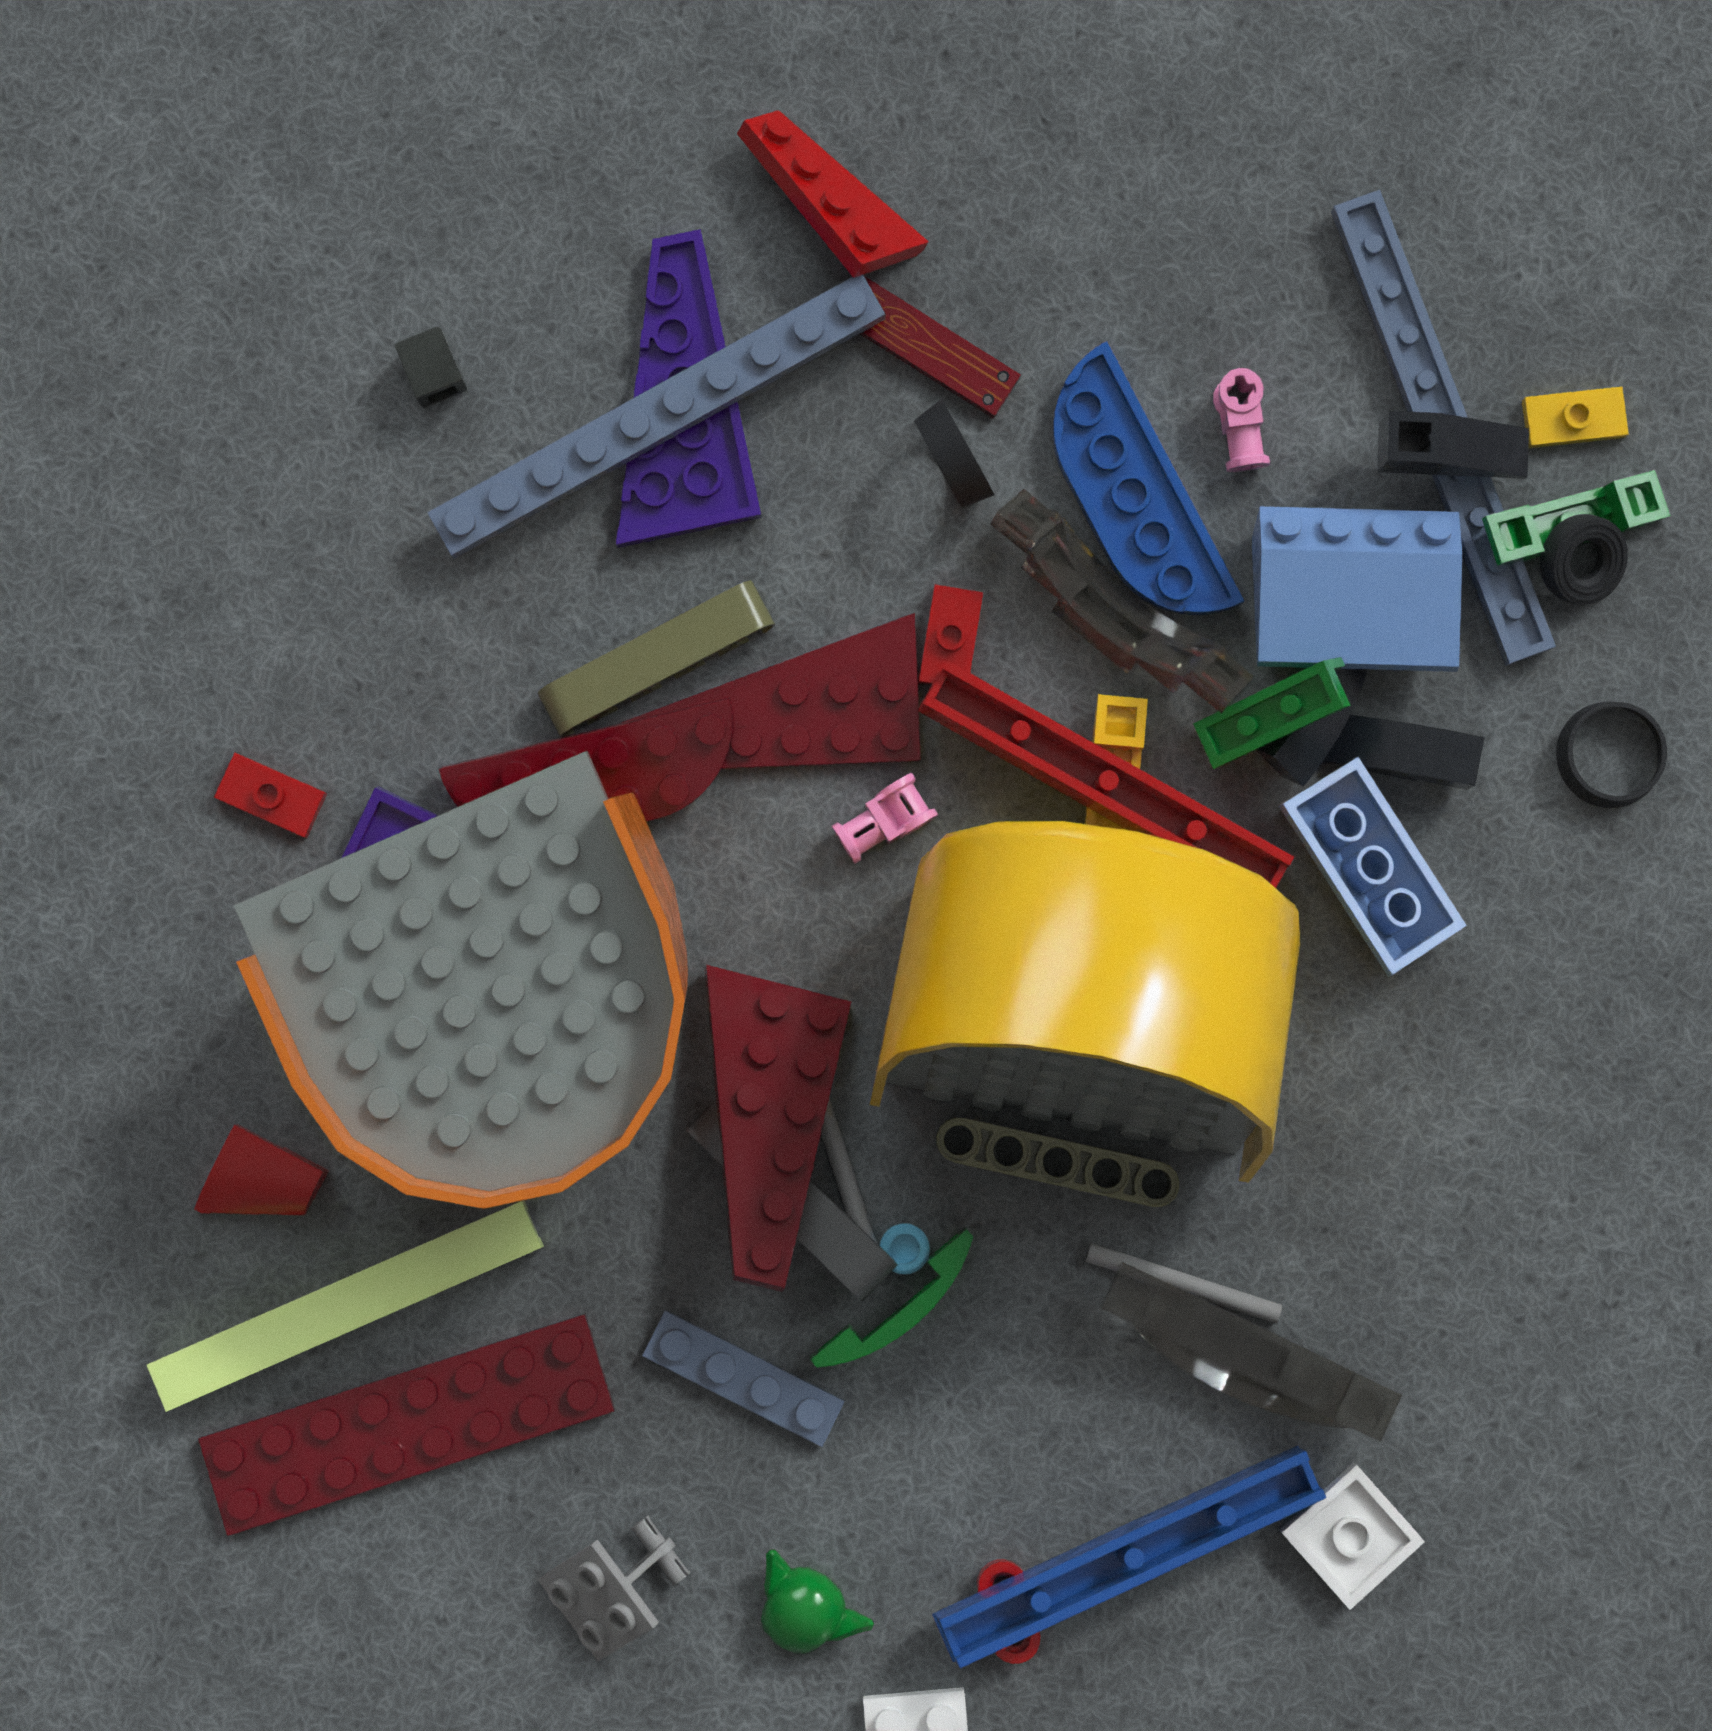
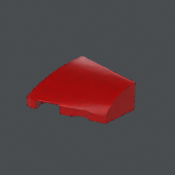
[194,1124,329,1215]

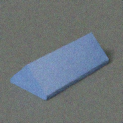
[1279,757,1467,977]

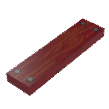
[860,275,1021,419]

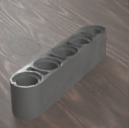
[686,1099,898,1301]

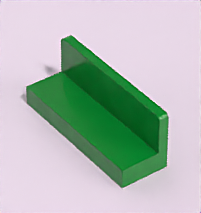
[1193,657,1351,769]

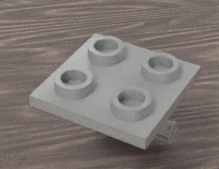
[538,1515,690,1661]

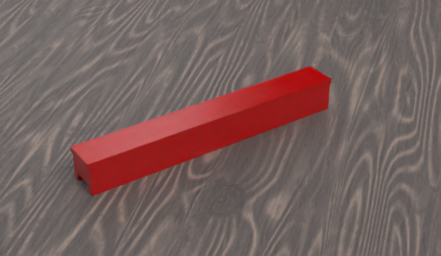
[917,661,1294,888]

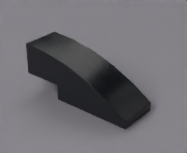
[1256,668,1368,787]
[1323,715,1485,790]

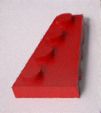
[737,110,929,278]

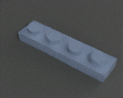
[642,1310,845,1447]

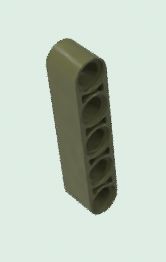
[537,580,775,737]
[935,1117,1179,1207]

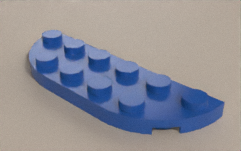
[1053,341,1244,615]

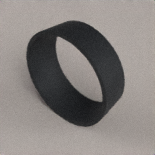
[914,399,995,508]
[1556,702,1667,808]

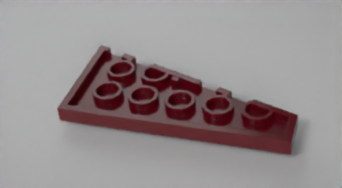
[621,613,921,769]
[705,965,852,1292]

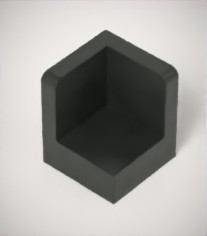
[394,327,468,408]

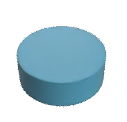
[880,1223,930,1274]

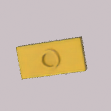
[1522,386,1629,448]

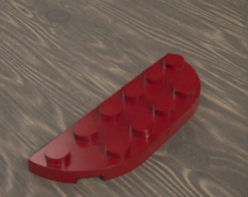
[438,697,733,821]

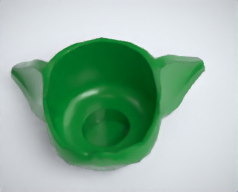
[761,1549,874,1655]

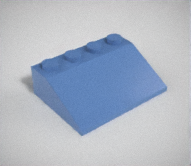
[1252,506,1462,672]

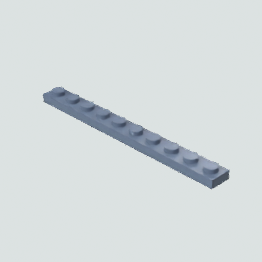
[1331,190,1556,666]
[427,275,886,559]

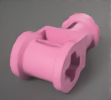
[1213,368,1270,472]
[831,773,938,864]

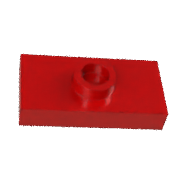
[918,584,983,685]
[214,752,327,838]

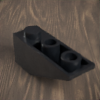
[1377,411,1529,479]

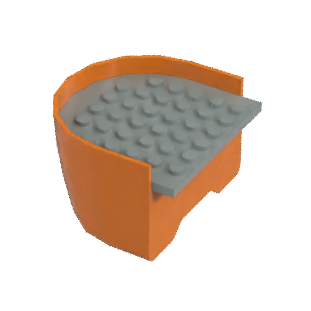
[234,751,688,1209]

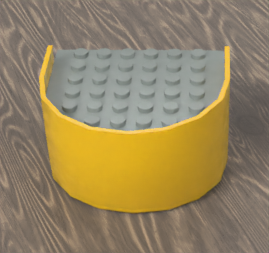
[870,821,1300,1183]

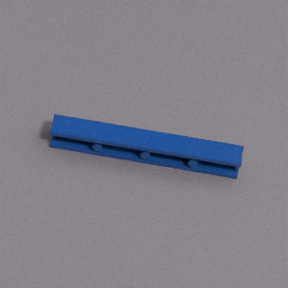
[932,1446,1326,1668]

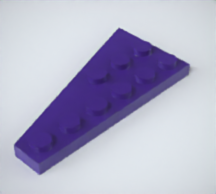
[616,229,762,548]

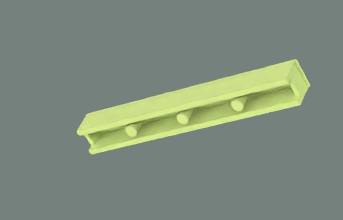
[147,1200,544,1412]

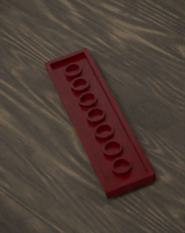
[198,1313,615,1536]

